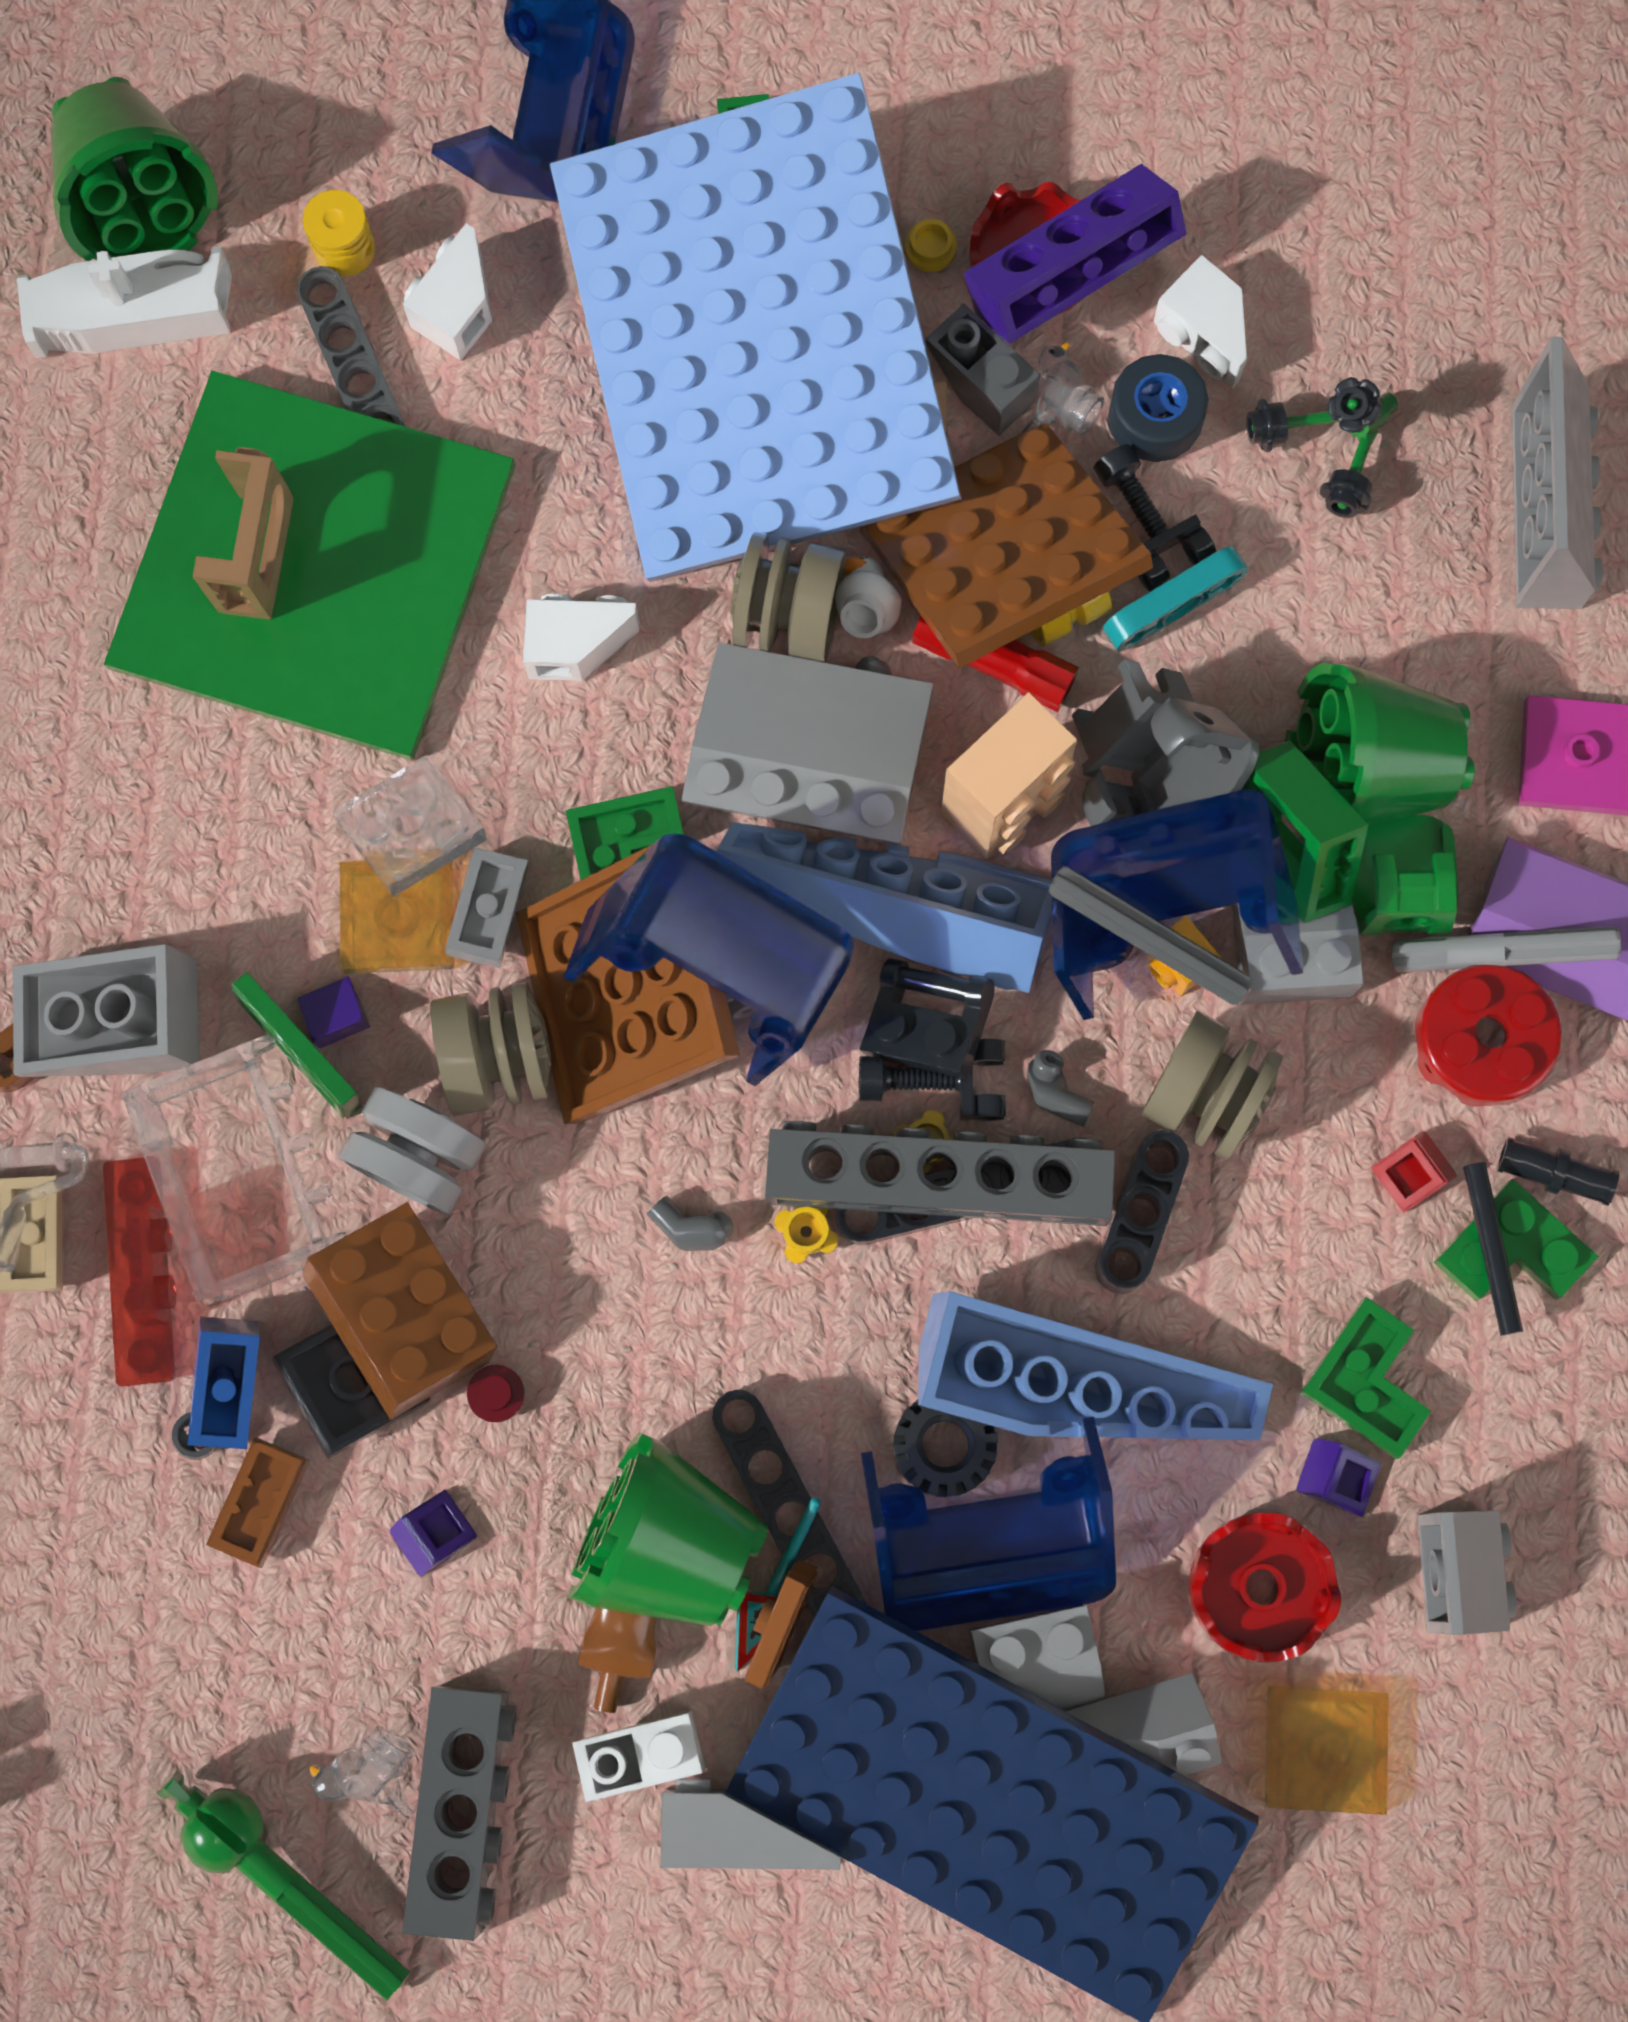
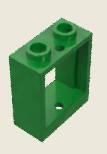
[1230,740,1369,924]

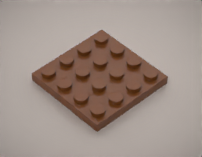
[860,421,1153,668]
[515,835,741,1124]

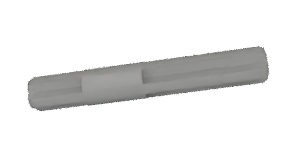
[1392,926,1621,972]

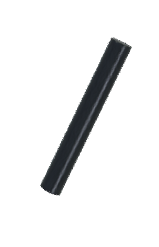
[1463,1162,1524,1336]

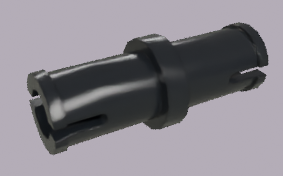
[1497,1137,1620,1206]

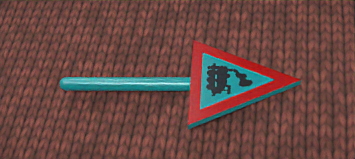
[735,1497,821,1672]

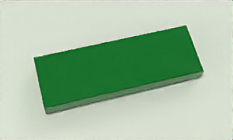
[232,972,362,1119]

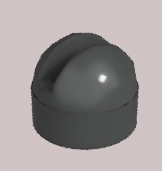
[172,1412,216,1460]

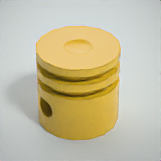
[302,189,376,277]

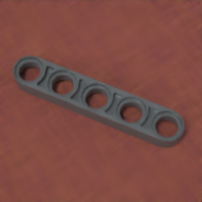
[297,266,406,427]

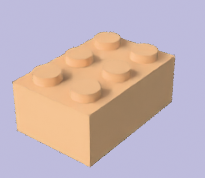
[941,692,1077,861]

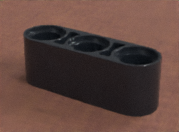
[1095,1130,1189,1294]

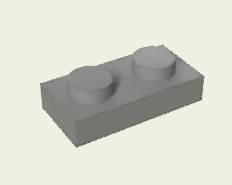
[445,847,528,968]

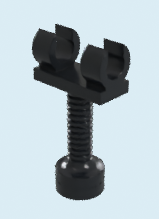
[1093,444,1217,592]
[858,1039,1006,1121]

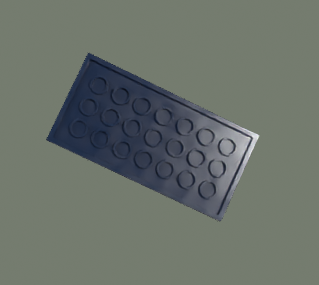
[725,1586,1259,2022]

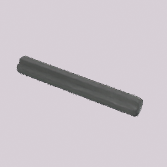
[1048,866,1252,1005]

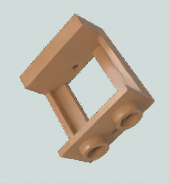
[193,447,294,620]

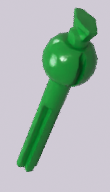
[157,1770,410,2001]

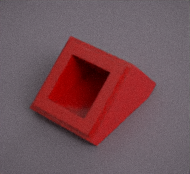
[1370,1131,1457,1213]

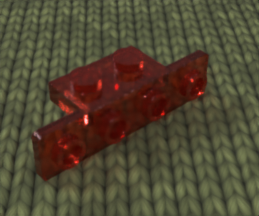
[103,1156,176,1387]

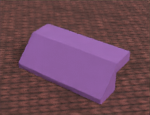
[1468,836,1628,1020]

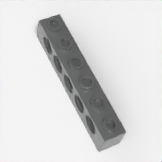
[765,1121,1115,1226]

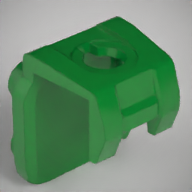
[1352,815,1459,936]

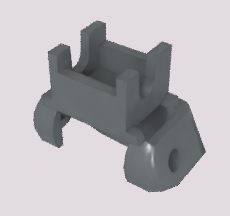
[1072,659,1259,855]

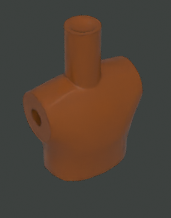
[578,1608,657,1713]

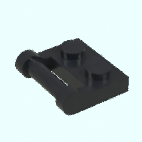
[859,958,995,1079]

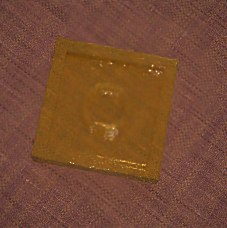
[339,857,454,974]
[1265,1686,1389,1815]

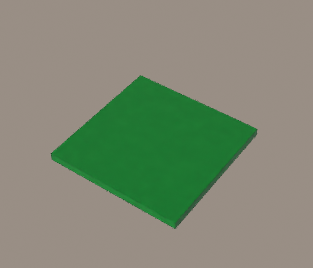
[104,370,516,761]

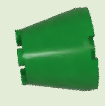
[51,77,218,261]
[1285,663,1475,825]
[567,1433,768,1626]

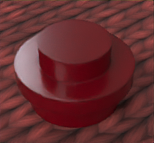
[467,1365,525,1423]

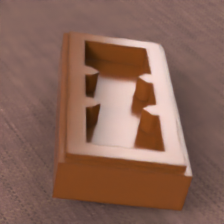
[206,1437,310,1568]
[744,1559,819,1689]

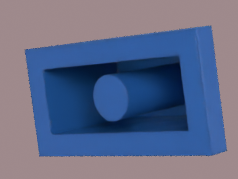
[188,1316,260,1449]

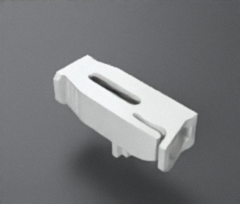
[17,246,232,358]

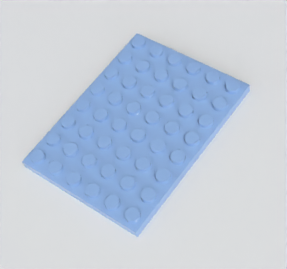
[550,72,962,582]

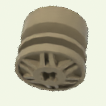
[730,532,847,663]
[430,982,552,1116]
[1141,1010,1283,1161]

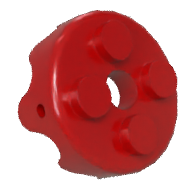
[969,182,1084,315]
[1415,965,1562,1107]
[1188,1513,1341,1663]

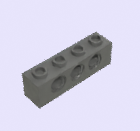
[402,1685,517,1941]

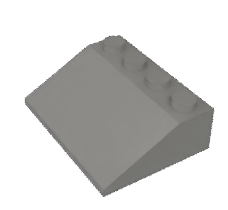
[1512,337,1603,609]
[681,642,933,846]

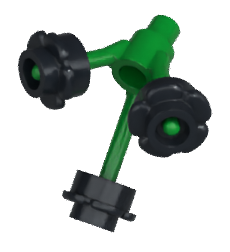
[1246,377,1398,518]

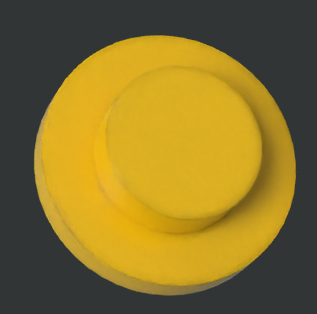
[905,219,957,272]

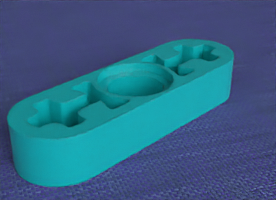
[1102,546,1249,652]

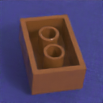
[303,1202,498,1420]

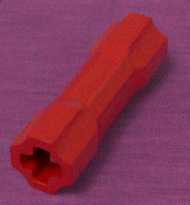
[912,616,1079,712]

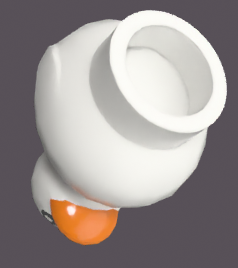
[835,557,902,638]

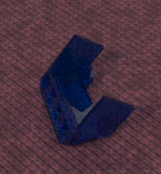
[431,0,635,203]
[1051,790,1304,1020]
[564,834,854,1086]
[861,1416,1116,1631]

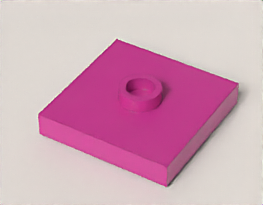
[1518,695,1628,816]

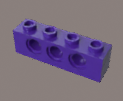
[964,163,1187,344]

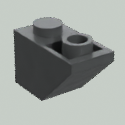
[925,303,1040,436]

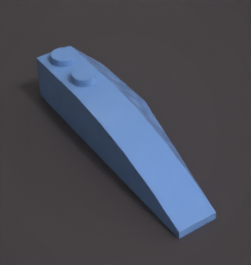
[716,822,1058,993]
[918,1291,1273,1440]

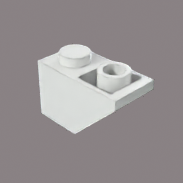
[403,223,492,361]
[1153,255,1247,389]
[523,594,640,681]
[572,1710,706,1802]

